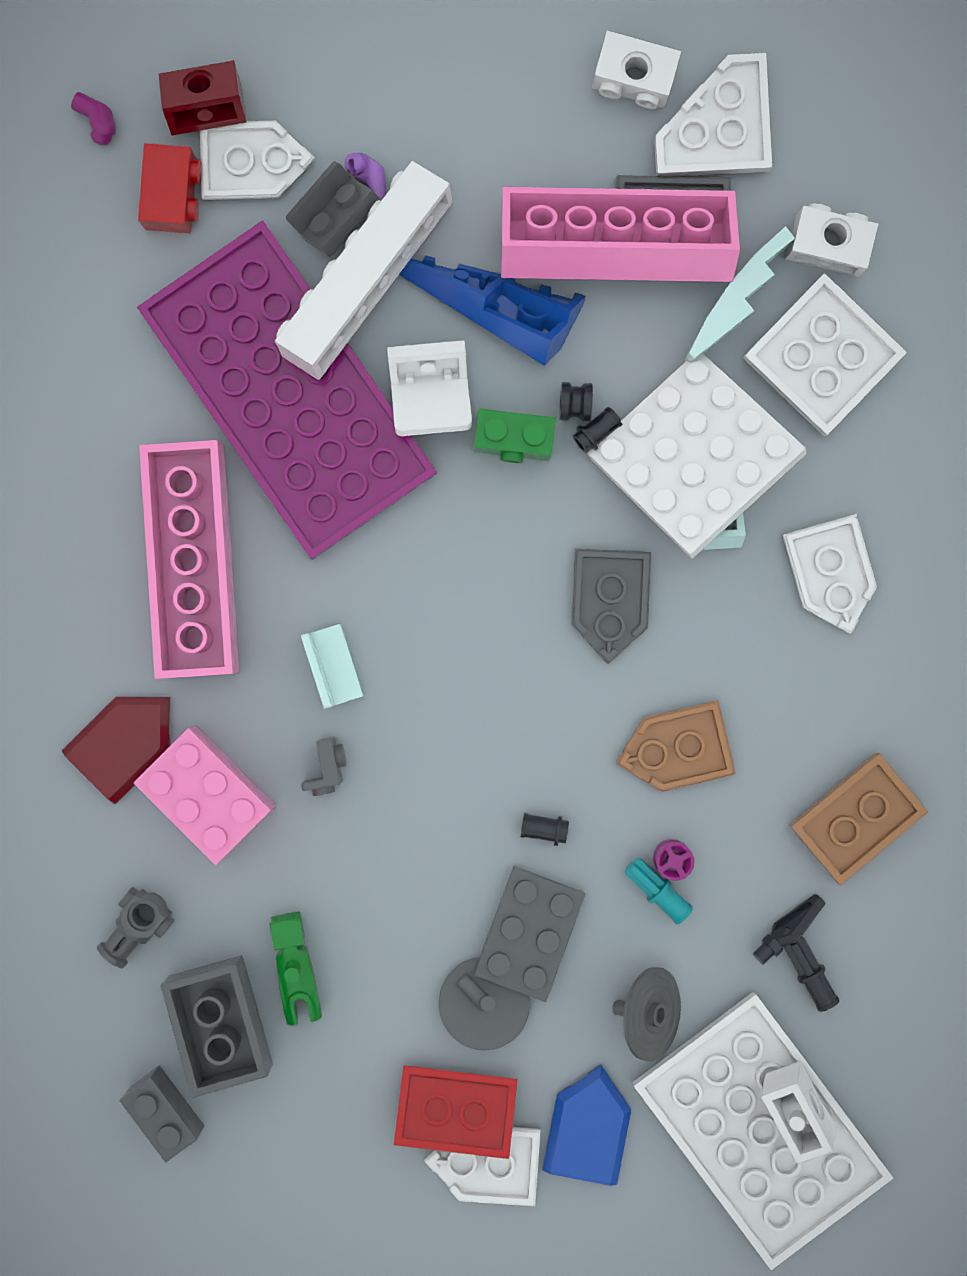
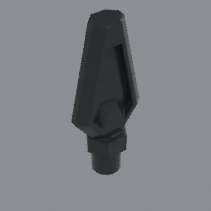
[753,894,826,965]

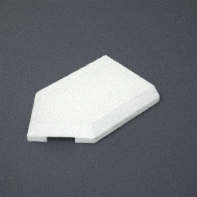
[200,120,315,200]
[782,514,877,634]
[424,1127,541,1206]

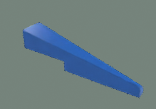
[399,255,586,366]

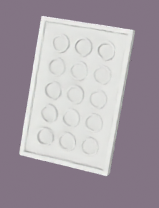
[632,991,894,1270]

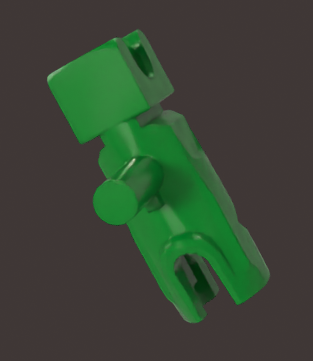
[269,912,322,1026]

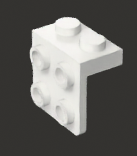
[387,340,472,436]

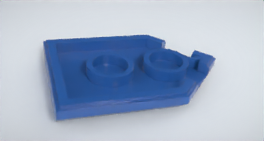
[542,1064,631,1186]

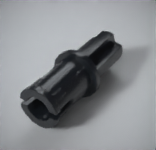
[784,936,840,1012]

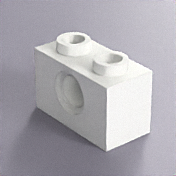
[592,31,681,109]
[785,203,878,277]
[761,1061,836,1164]

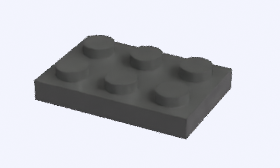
[474,866,585,1002]

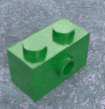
[474,408,556,463]

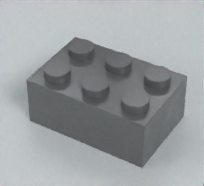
[160,955,273,1098]

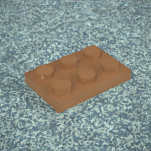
[789,752,928,886]

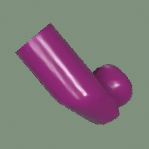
[71,92,116,145]

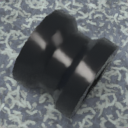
[559,382,593,422]

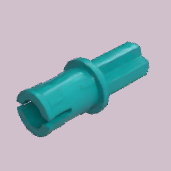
[625,858,693,925]

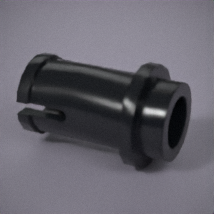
[573,407,623,453]
[520,813,569,846]

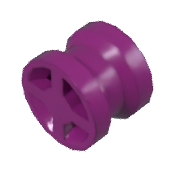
[653,839,694,881]

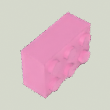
[134,726,276,865]

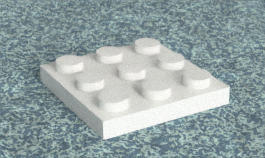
[743,273,907,437]

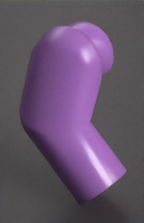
[345,153,387,201]

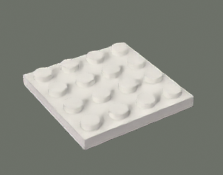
[587,353,807,559]

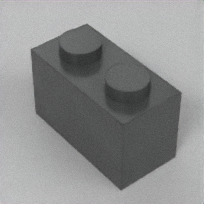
[119,1065,204,1163]

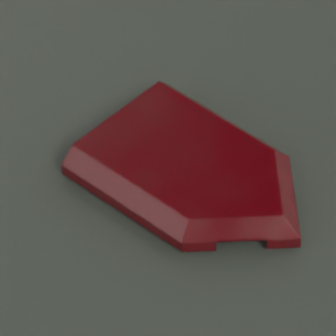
[62,697,170,804]

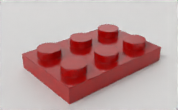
[394,1066,517,1159]

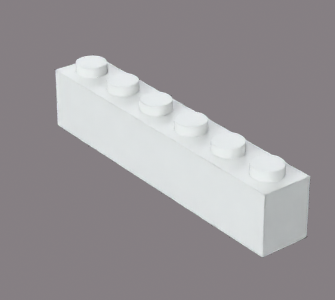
[275,161,453,380]

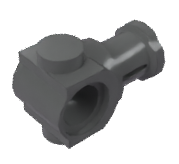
[97,887,175,969]

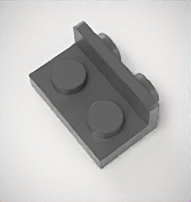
[286,161,380,257]

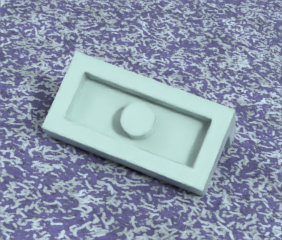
[301,624,364,709]

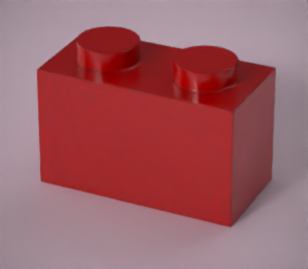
[138,143,201,234]

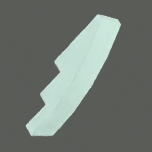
[684,226,795,362]

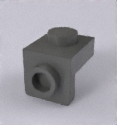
[301,737,346,796]

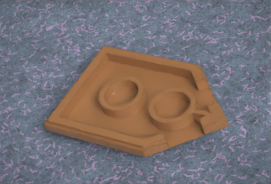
[616,700,736,792]

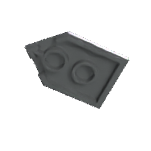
[572,549,651,664]

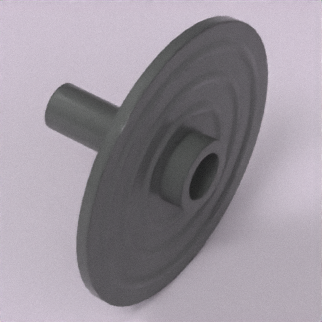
[439,957,530,1051]
[612,967,681,1061]

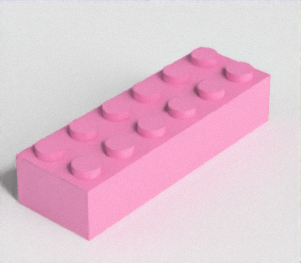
[501,187,740,282]
[139,440,240,679]

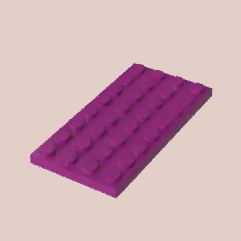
[137,220,437,560]

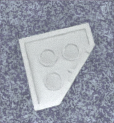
[654,53,772,176]

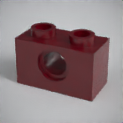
[158,60,247,136]

